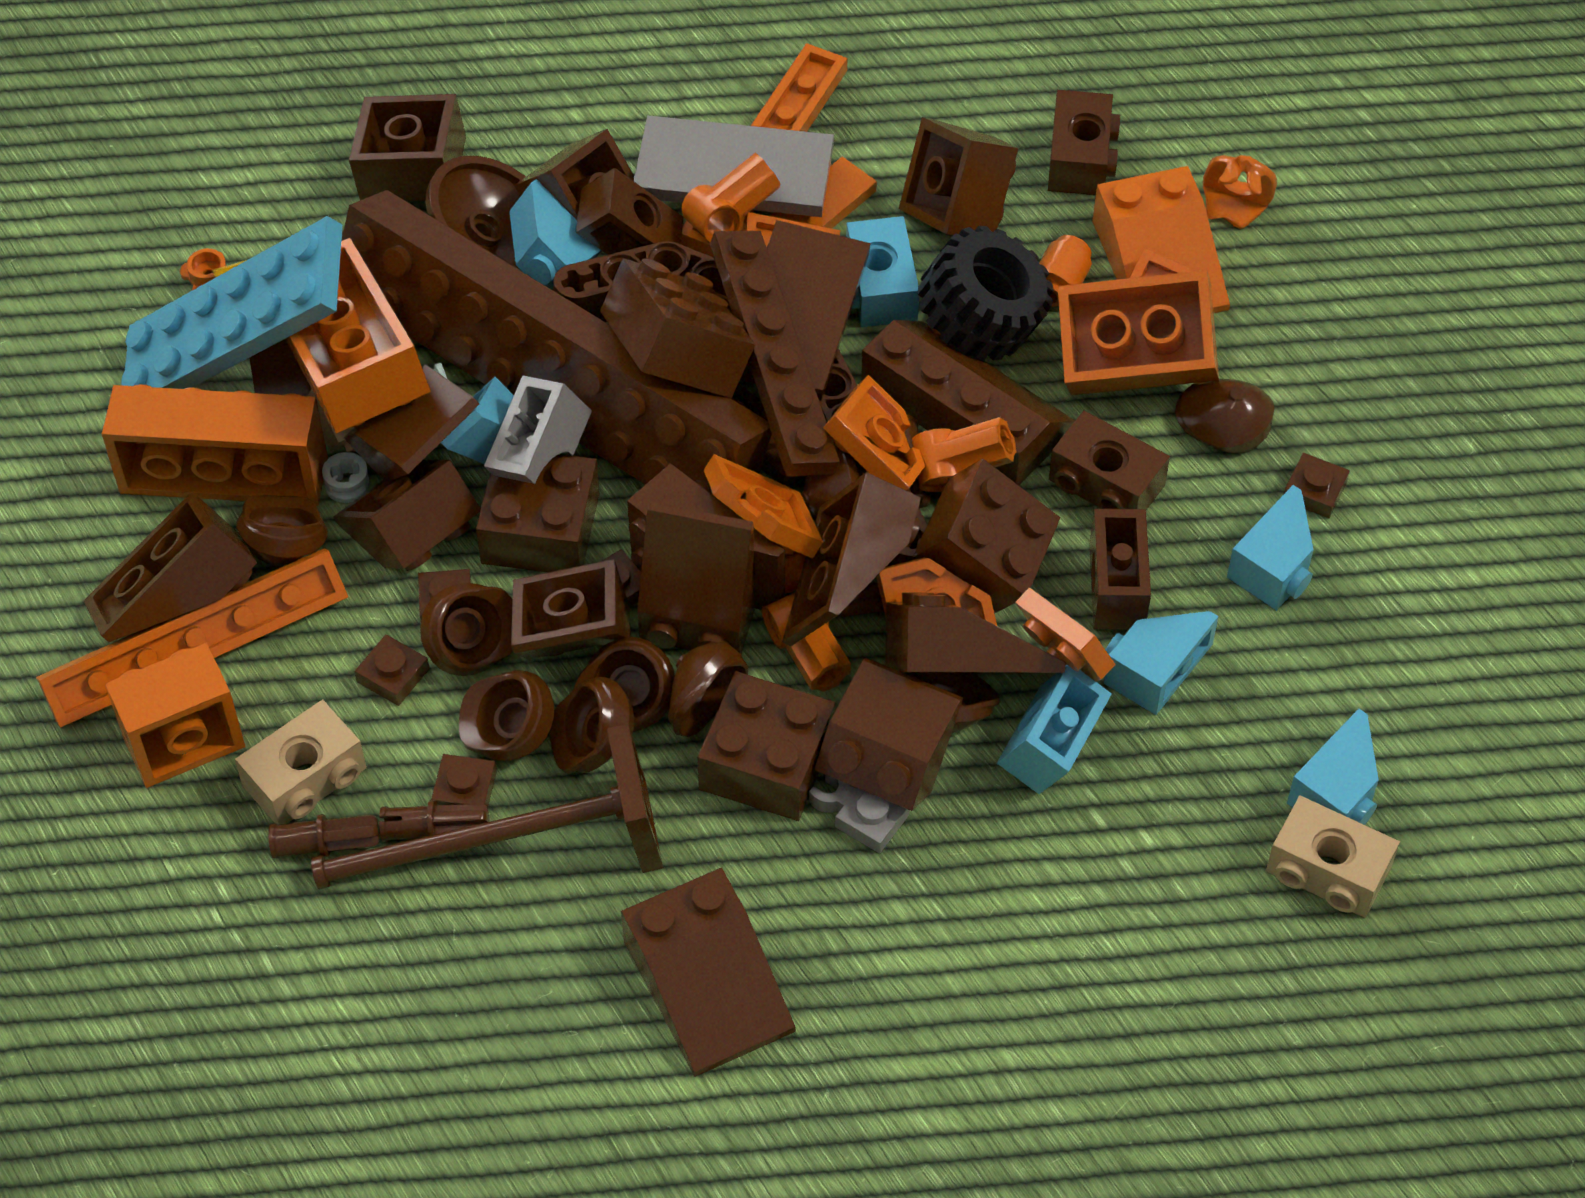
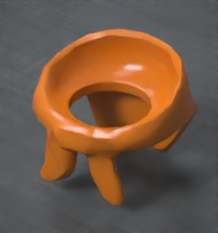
[1203,155,1277,229]

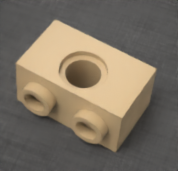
[235,699,366,825]
[1266,795,1400,918]

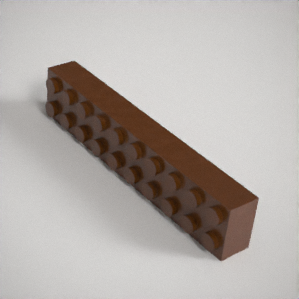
[341,190,772,494]

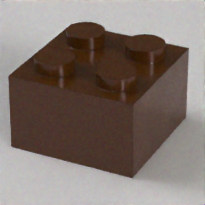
[349,94,466,202]
[476,454,600,572]
[913,459,1061,614]
[697,671,836,821]

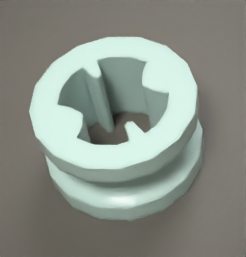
[322,452,370,503]

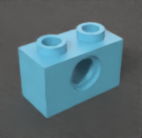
[846,216,919,327]
[997,665,1112,794]

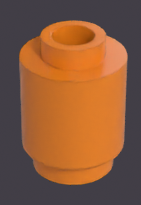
[1039,235,1092,307]

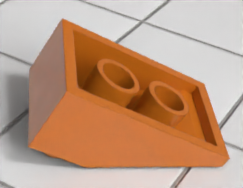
[1092,166,1230,313]

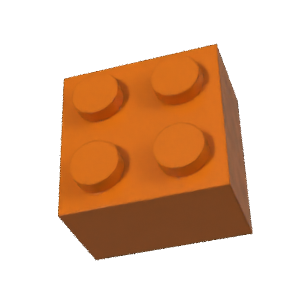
[105,642,246,788]

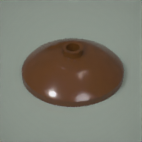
[426,155,526,271]

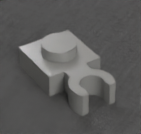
[809,774,910,854]

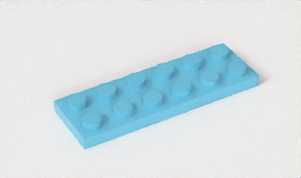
[121,216,343,389]

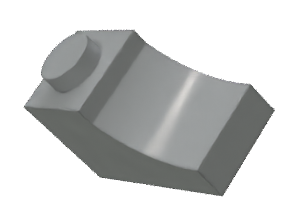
[484,376,592,484]

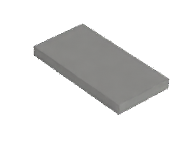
[634,115,834,217]

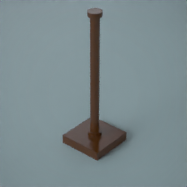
[311,724,664,890]

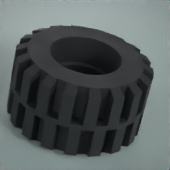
[918,226,1054,361]

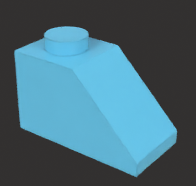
[509,179,602,290]
[441,377,514,464]
[1227,485,1314,611]
[1104,611,1218,715]
[1287,709,1379,825]

